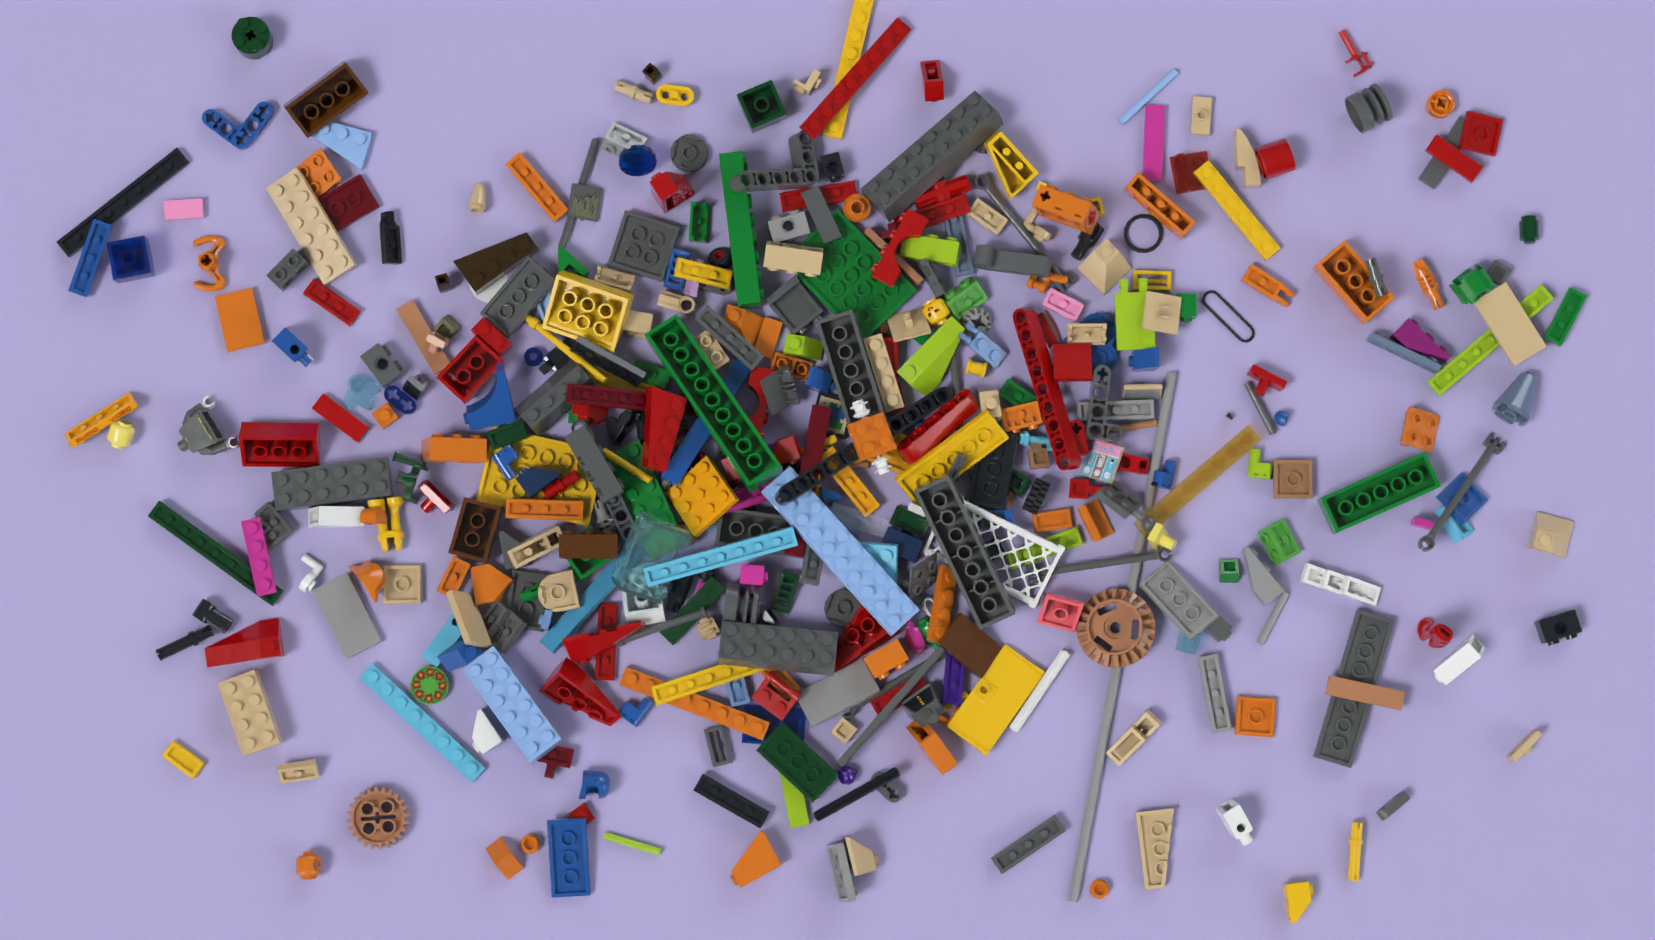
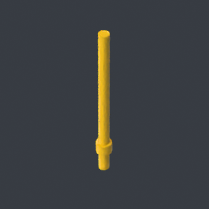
[525,314,607,384]

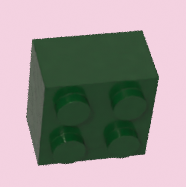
[737,80,787,133]

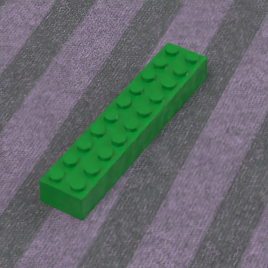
[644,314,783,493]

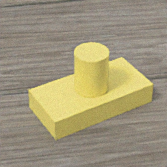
[1147,522,1177,551]

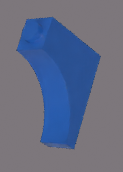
[463,362,516,431]

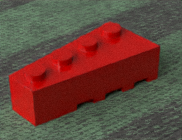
[649,171,696,214]

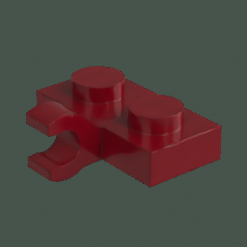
[537,746,574,779]

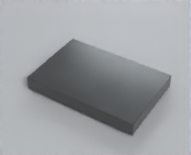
[507,569,550,632]

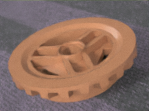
[1076,589,1156,668]

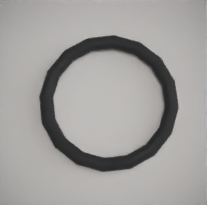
[1124,214,1163,253]

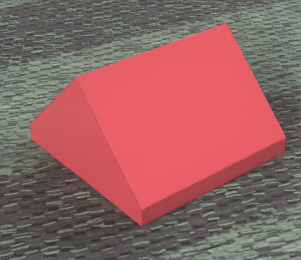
[1037,593,1084,632]

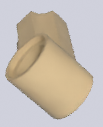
[657,290,696,316]

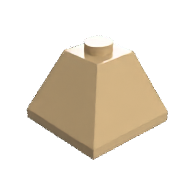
[1077,238,1131,295]
[1527,512,1574,559]
[844,836,879,876]

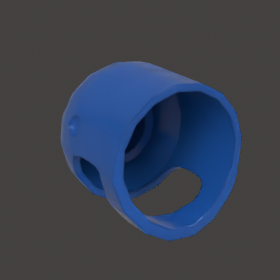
[579,770,610,799]

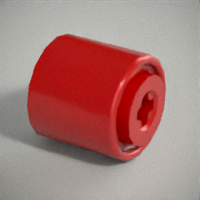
[1255,138,1296,180]

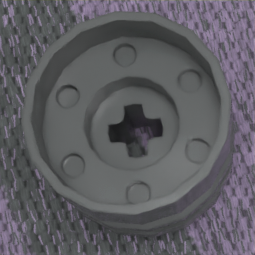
[1345,83,1393,134]
[722,583,761,624]

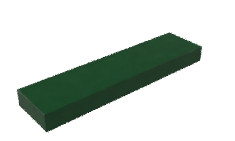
[659,576,726,645]

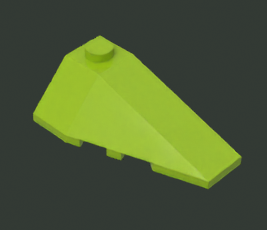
[897,316,966,396]

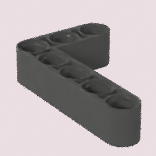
[730,131,819,193]

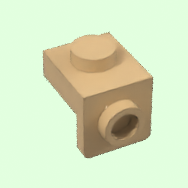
[793,69,822,95]

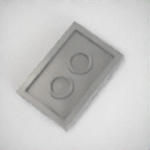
[826,843,858,902]

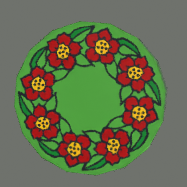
[410,666,449,705]

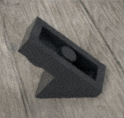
[605,409,640,445]

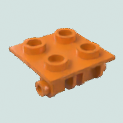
[296,147,342,199]
[1399,406,1440,453]

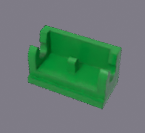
[689,201,711,244]

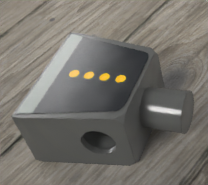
[900,682,945,727]

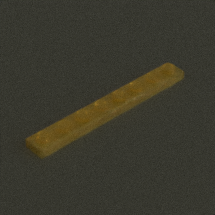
[1134,425,1261,538]

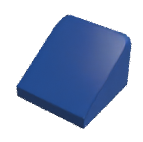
[821,487,842,503]

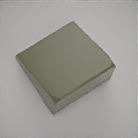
[432,315,461,339]

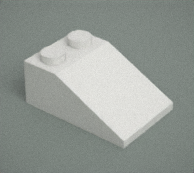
[621,561,666,625]

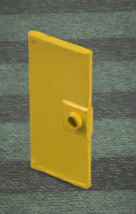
[946,644,1045,756]

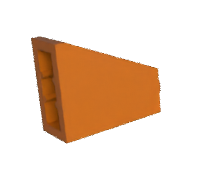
[906,721,958,775]
[730,830,782,888]

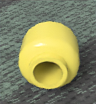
[107,419,135,449]

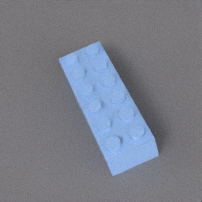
[462,646,564,764]

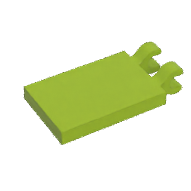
[1114,278,1156,351]

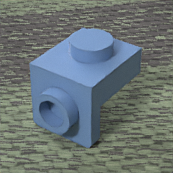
[538,610,563,631]

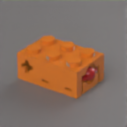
[1032,184,1100,235]

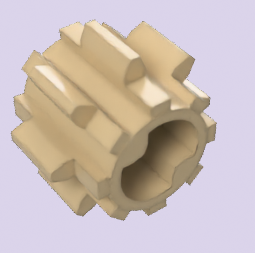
[696,617,720,641]

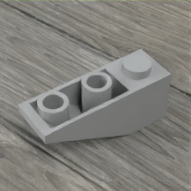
[1242,546,1284,606]

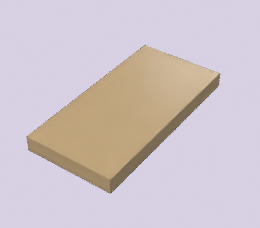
[1473,282,1547,367]

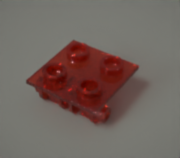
[1169,151,1208,194]

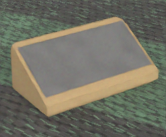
[1122,384,1162,401]

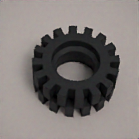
[1022,478,1050,515]

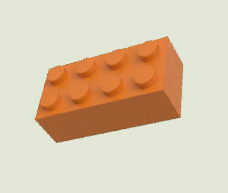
[1313,240,1395,325]

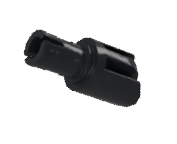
[1070,222,1104,261]

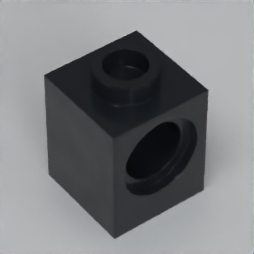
[820,152,844,183]

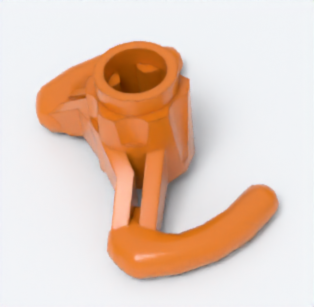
[193,235,226,292]

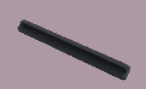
[813,767,900,821]

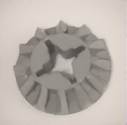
[962,307,992,337]

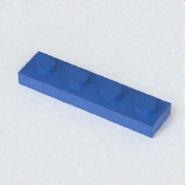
[68,219,113,297]

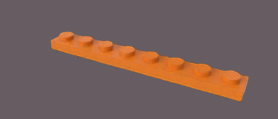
[619,667,770,740]

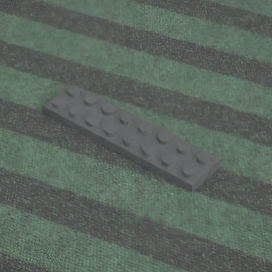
[1313,609,1394,768]

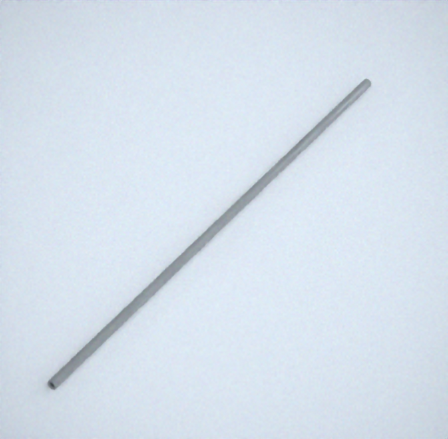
[1068,372,1177,902]

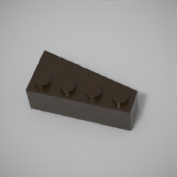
[453,232,539,295]

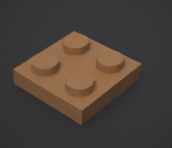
[1273,460,1313,499]

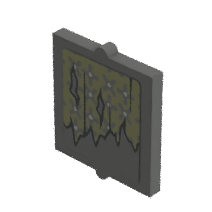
[567,183,603,222]

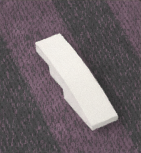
[1300,563,1381,606]

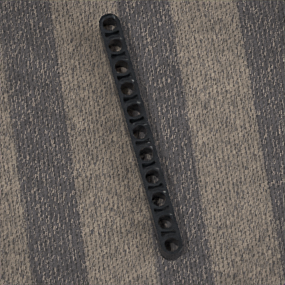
[775,387,951,506]

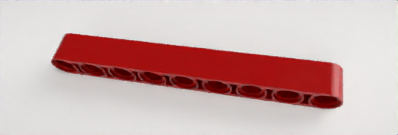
[1012,308,1082,470]

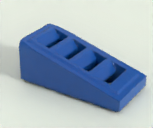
[663,248,691,292]

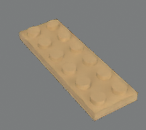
[266,168,357,285]

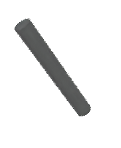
[1244,381,1277,435]

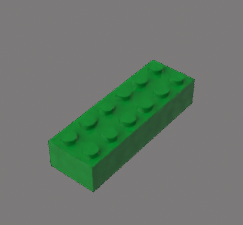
[1317,452,1441,534]

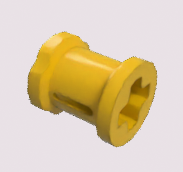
[965,357,988,379]

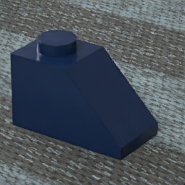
[516,467,561,499]

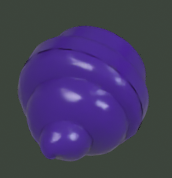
[837,766,858,785]

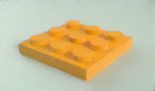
[665,456,739,537]

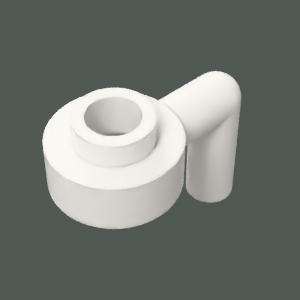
[298,554,323,593]

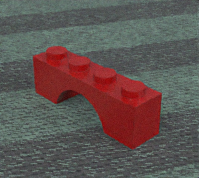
[870,208,929,289]
[748,366,775,439]
[721,434,803,483]

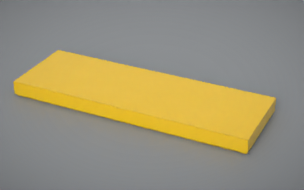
[895,409,1009,506]

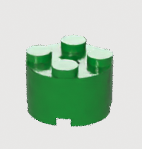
[1449,263,1495,305]

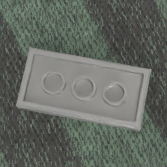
[1139,561,1219,641]
[313,573,382,659]
[797,659,880,728]

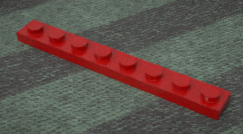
[799,17,911,140]

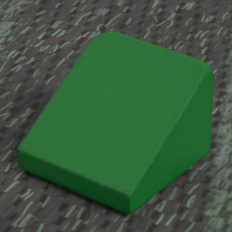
[1219,559,1240,583]

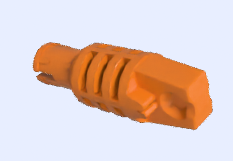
[1412,259,1445,311]

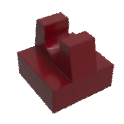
[880,222,897,241]

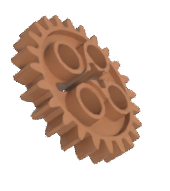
[346,786,411,849]

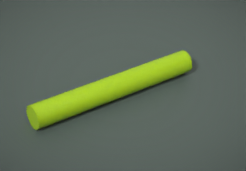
[604,832,661,855]

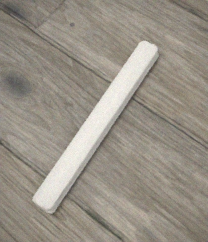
[1009,649,1070,732]

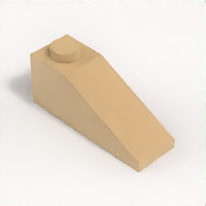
[507,525,563,569]

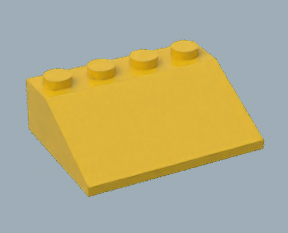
[542,270,634,353]

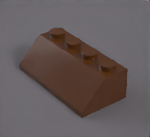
[283,61,369,138]

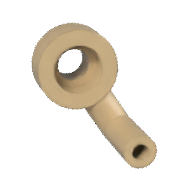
[1022,208,1052,243]

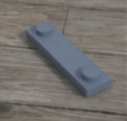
[1366,331,1442,373]

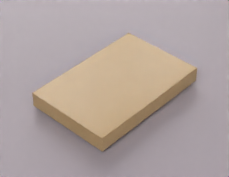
[446,590,492,648]

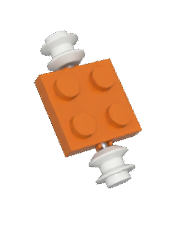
[847,399,897,475]

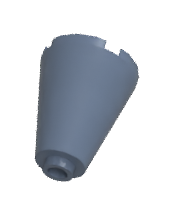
[1492,372,1538,426]

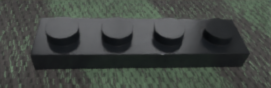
[570,336,646,387]
[693,774,770,829]

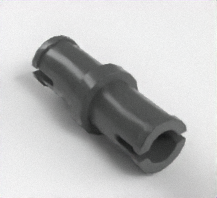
[1364,257,1388,298]

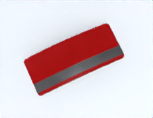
[1037,310,1062,348]

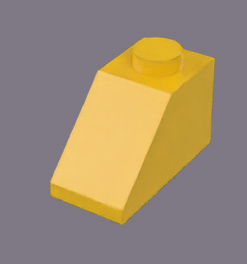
[1283,881,1314,924]

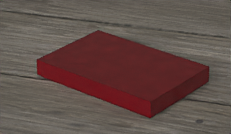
[318,174,380,232]

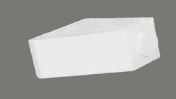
[308,506,364,528]
[1433,633,1485,685]

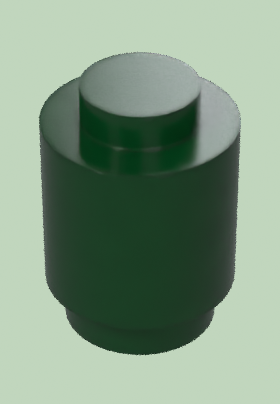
[1519,215,1539,244]

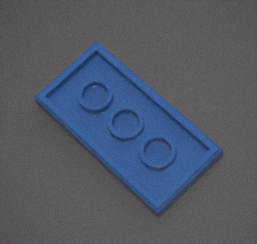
[547,818,591,898]

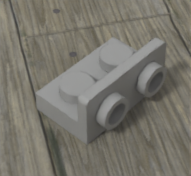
[601,122,647,164]

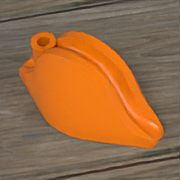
[348,561,386,603]

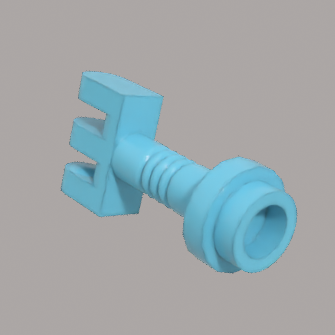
[1018,431,1052,451]

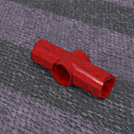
[914,175,971,210]

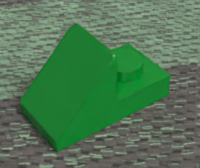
[558,245,590,278]

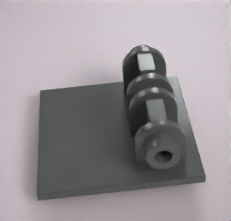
[760,365,801,416]
[900,553,937,599]

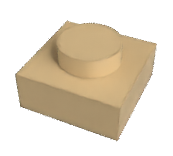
[831,717,857,744]

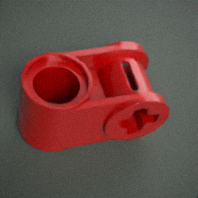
[1070,420,1088,456]

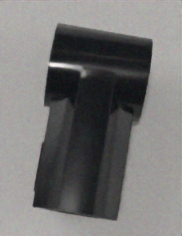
[192,599,234,634]

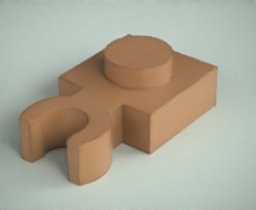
[1027,435,1050,470]

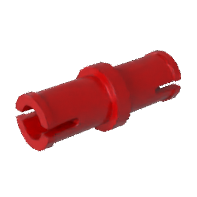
[542,469,581,500]

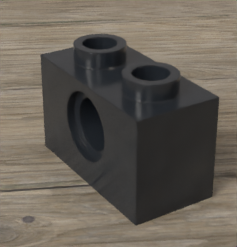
[1534,610,1582,646]

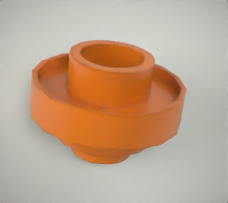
[843,194,871,222]

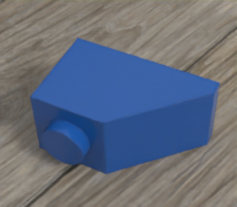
[1128,347,1160,372]
[805,366,835,394]
[437,638,483,672]

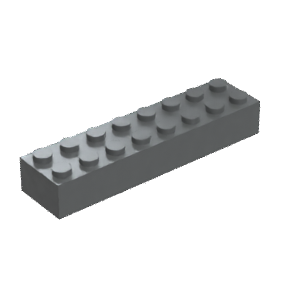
[861,91,1004,223]
[914,472,1016,630]

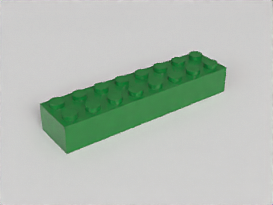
[719,151,764,309]

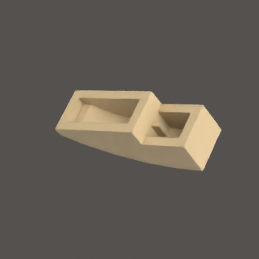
[1234,129,1261,188]
[1106,709,1161,766]

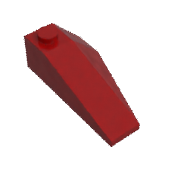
[834,606,900,672]
[562,621,646,665]
[539,657,621,726]

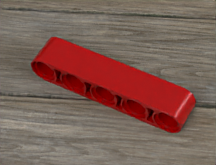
[897,389,980,464]

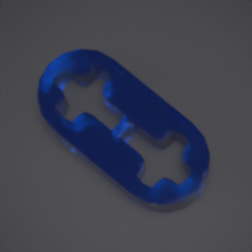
[384,385,417,415]

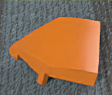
[471,564,514,606]

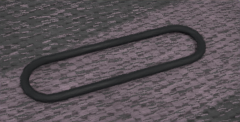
[1202,290,1255,343]

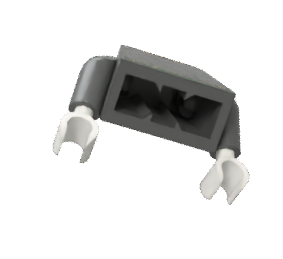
[177,396,239,455]

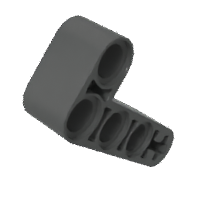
[974,245,1052,278]
[1085,365,1123,443]

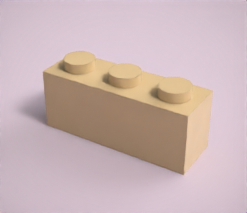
[763,241,824,277]

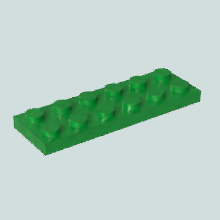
[606,439,686,560]

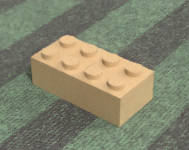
[218,670,283,756]

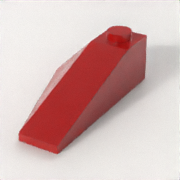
[205,618,284,667]

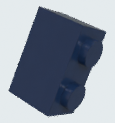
[881,525,924,564]

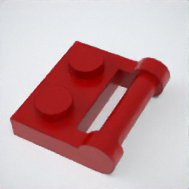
[751,670,802,721]

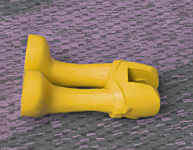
[367,496,404,553]

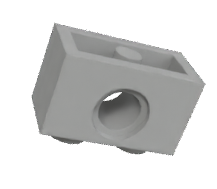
[767,210,810,243]

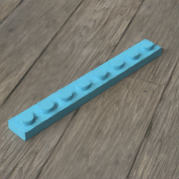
[643,526,798,587]
[359,663,485,782]

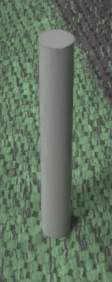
[1257,591,1289,645]

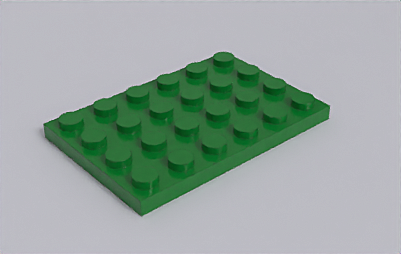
[795,208,917,339]

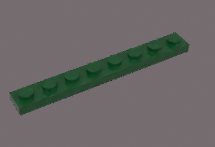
[148,501,284,606]

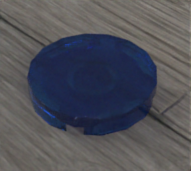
[618,145,657,176]

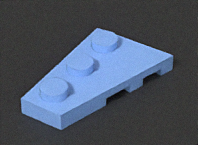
[312,122,373,170]

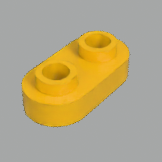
[656,84,694,107]

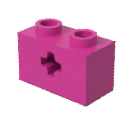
[740,564,768,587]

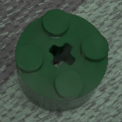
[231,17,273,60]

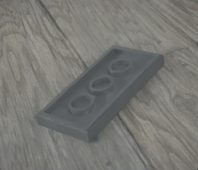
[480,255,555,338]

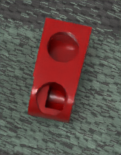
[1117,453,1150,475]

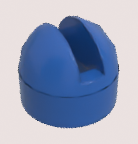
[1274,411,1290,427]

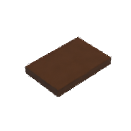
[938,613,1002,678]

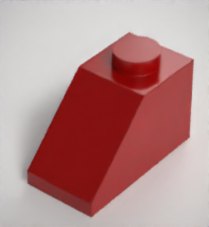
[920,60,944,102]

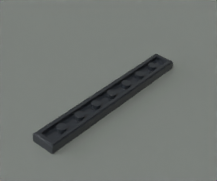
[57,148,190,258]

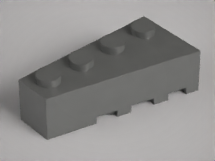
[565,425,625,505]

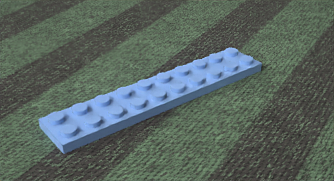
[761,466,920,636]

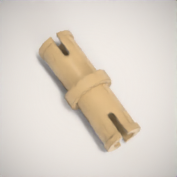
[614,79,654,105]

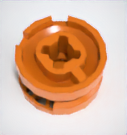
[1426,90,1455,119]

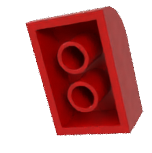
[436,335,505,404]

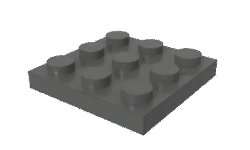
[608,210,680,282]

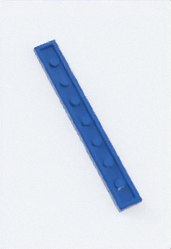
[661,358,750,487]

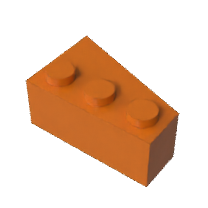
[421,434,487,464]

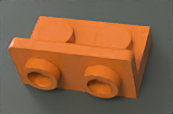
[1001,401,1043,434]

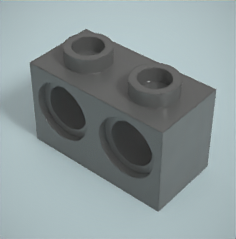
[266,248,310,292]

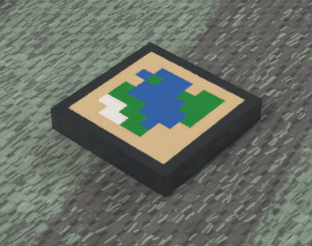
[815,392,848,439]

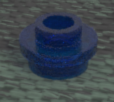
[524,347,543,367]

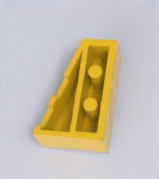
[983,130,1039,199]

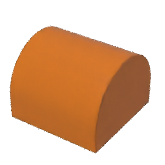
[360,508,387,525]

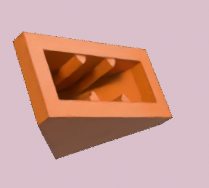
[485,837,524,880]

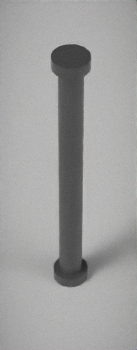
[619,606,708,647]

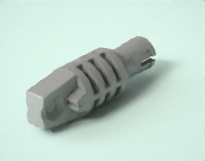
[594,500,622,550]

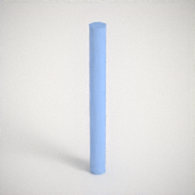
[1118,69,1178,125]

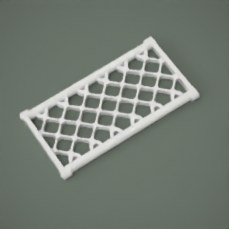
[921,500,1065,609]

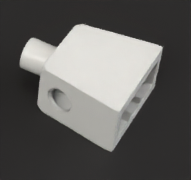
[1215,799,1253,846]

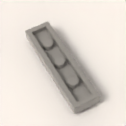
[1077,399,1155,422]
[1197,654,1232,733]

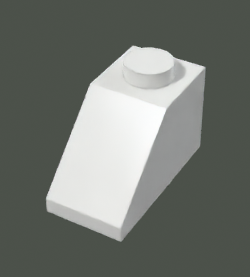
[472,709,503,754]

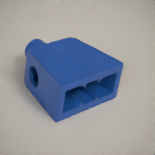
[272,327,314,367]

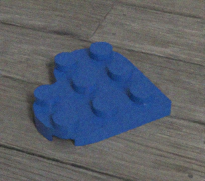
[1059,313,1117,378]

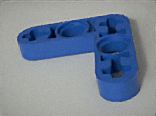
[202,102,274,150]

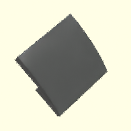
[482,600,527,654]

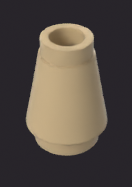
[468,184,487,214]

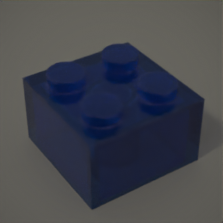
[106,235,156,283]

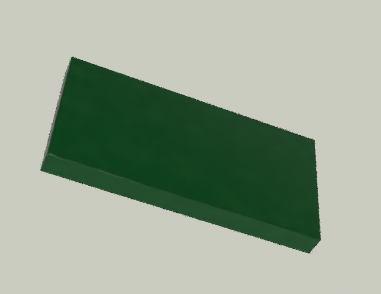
[756,722,839,803]

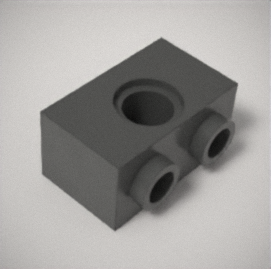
[360,343,403,389]

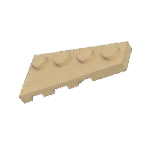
[1135,808,1174,890]

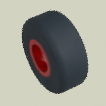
[708,247,732,268]

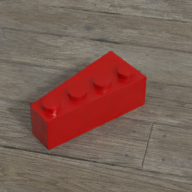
[641,387,687,473]

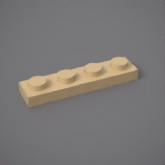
[863,334,904,412]

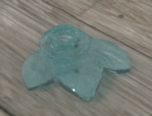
[344,375,381,410]

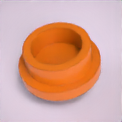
[520,834,540,854]
[1089,879,1109,899]

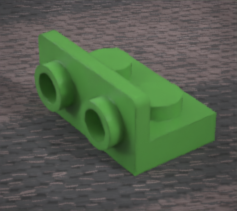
[941,277,989,321]
[1258,518,1301,565]

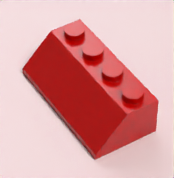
[239,422,320,467]

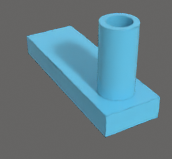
[422,614,461,668]

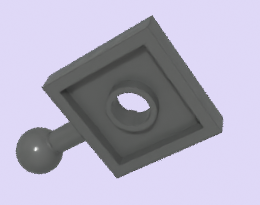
[1095,481,1157,531]

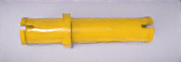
[1347,822,1364,881]

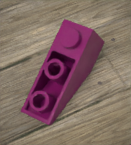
[1390,318,1450,362]

